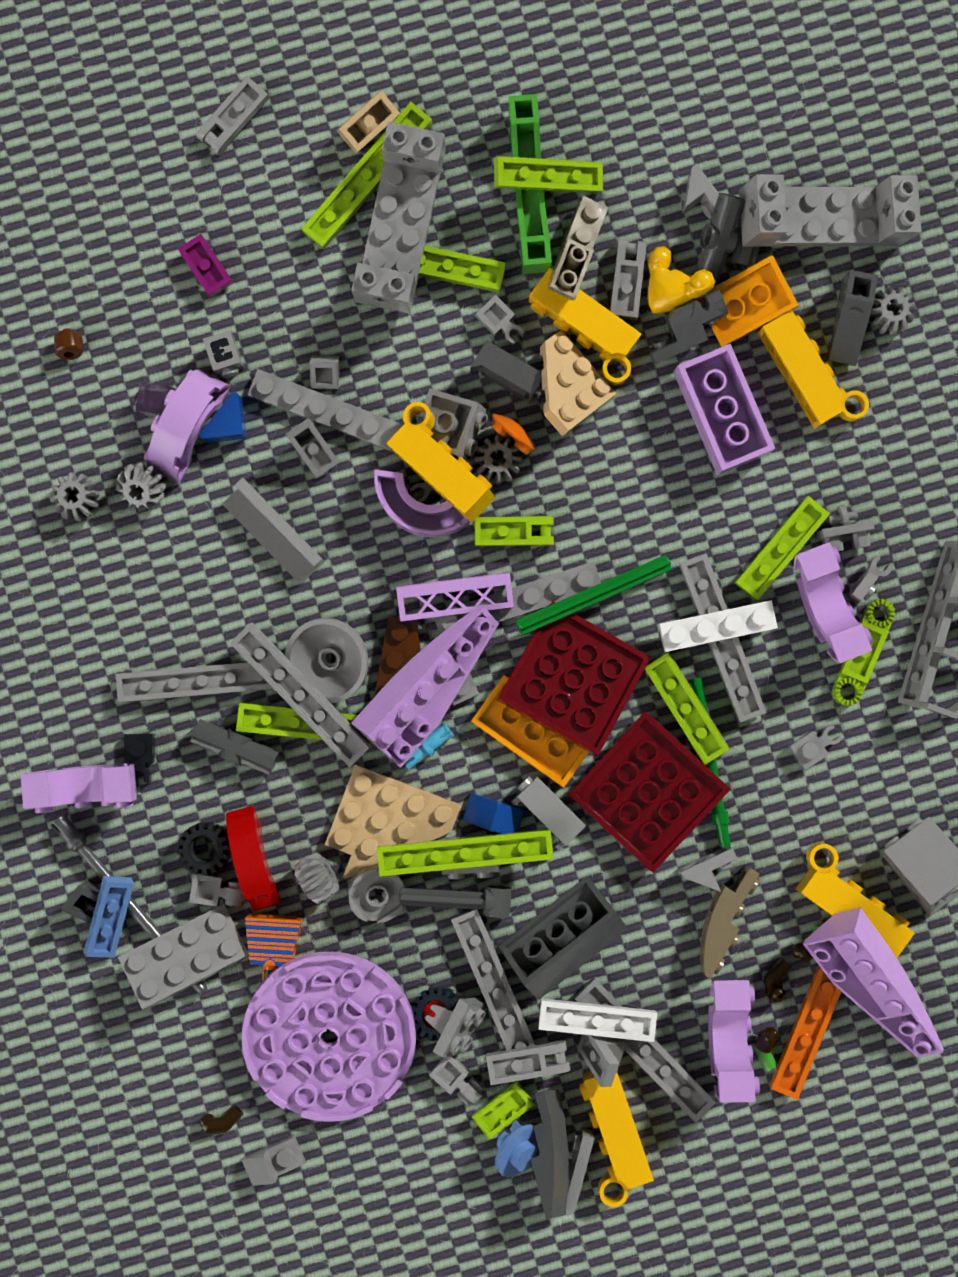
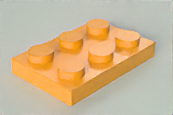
[696,255,799,347]

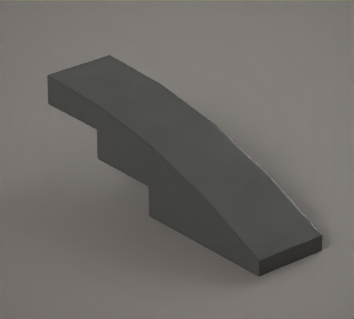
[531,1090,569,1219]

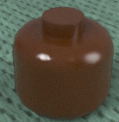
[54,328,83,360]

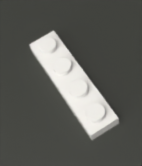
[658,600,778,652]
[538,998,657,1042]

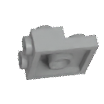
[416,389,488,462]

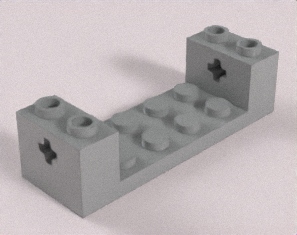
[351,122,446,314]
[739,174,922,247]

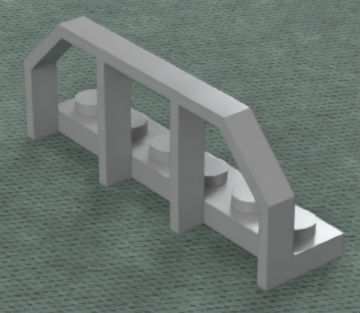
[898,541,958,719]

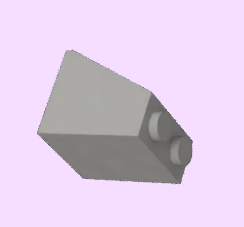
[884,817,958,917]

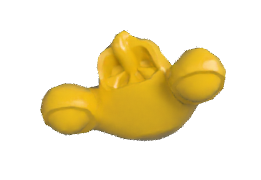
[647,246,715,314]

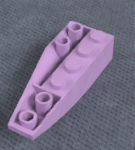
[352,605,499,768]
[803,907,944,1057]

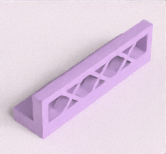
[396,572,514,621]

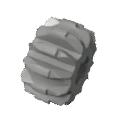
[870,286,917,335]
[474,436,522,485]
[115,461,167,512]
[49,472,100,521]
[294,852,339,904]

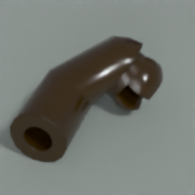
[764,957,792,1002]
[199,1105,244,1135]

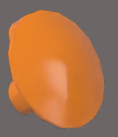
[491,414,537,455]

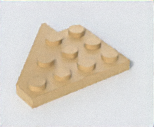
[325,764,462,879]

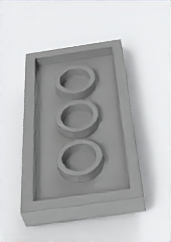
[118,904,249,1011]

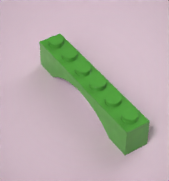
[508,94,552,275]

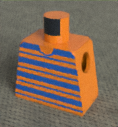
[245,913,303,981]

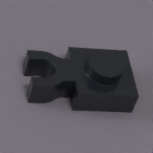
[124,734,155,782]

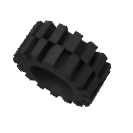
[177,822,231,875]

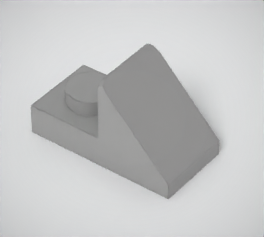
[682,164,719,219]
[285,418,339,479]
[677,846,738,892]
[578,1034,626,1087]
[241,1135,306,1186]

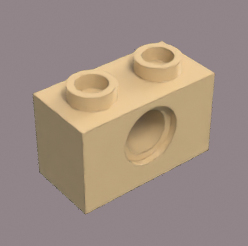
[336,90,400,153]

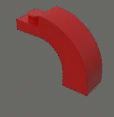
[226,805,281,911]

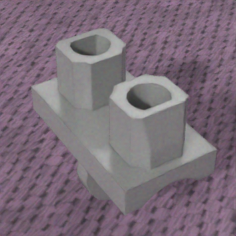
[816,505,874,552]

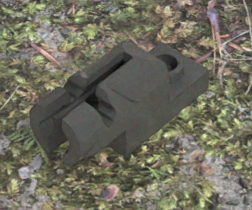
[648,289,729,364]

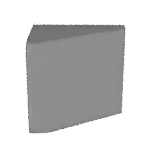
[310,355,340,389]

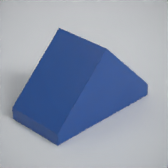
[199,391,247,443]
[463,793,525,834]

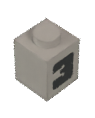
[203,330,244,378]

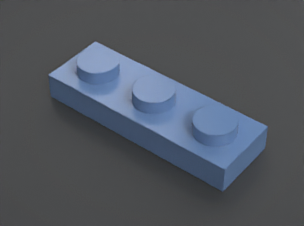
[84,876,134,958]

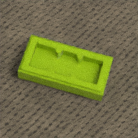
[472,1081,535,1140]

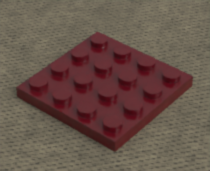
[497,601,651,757]
[568,711,731,873]

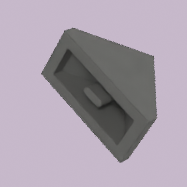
[61,880,100,924]

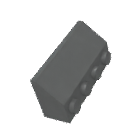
[498,876,629,1000]

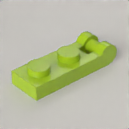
[475,516,554,547]

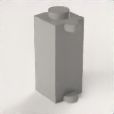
[511,775,586,851]

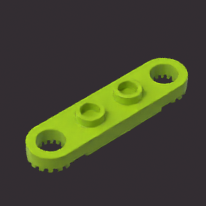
[832,599,896,706]

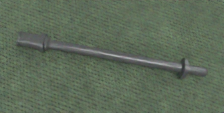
[50,814,207,994]

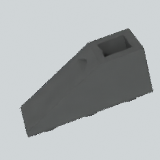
[828,270,878,366]

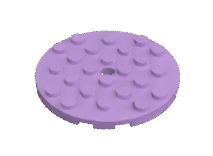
[242,951,416,1122]

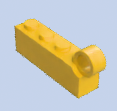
[529,268,641,386]
[757,310,869,429]
[386,402,495,523]
[796,842,915,958]
[579,1071,654,1207]

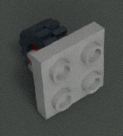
[411,987,486,1058]

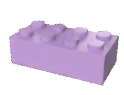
[673,344,775,476]

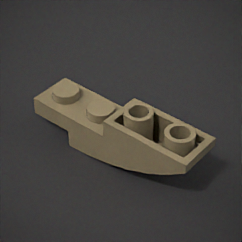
[548,195,608,301]
[700,865,760,979]

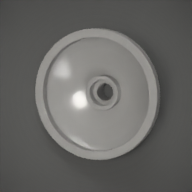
[285,618,369,703]

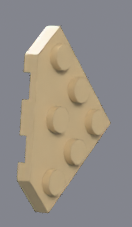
[540,330,617,437]

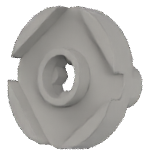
[348,864,405,923]

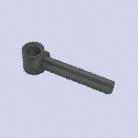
[399,885,512,918]

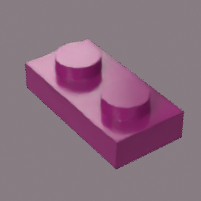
[178,234,234,298]

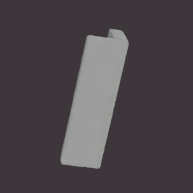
[223,477,325,584]

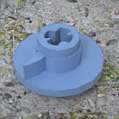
[495,1120,539,1177]

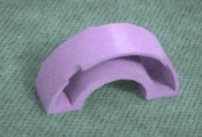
[144,369,231,485]
[374,470,471,538]
[794,542,873,663]
[20,764,137,813]
[708,980,760,1103]

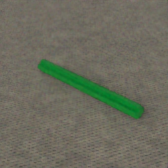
[516,556,672,635]

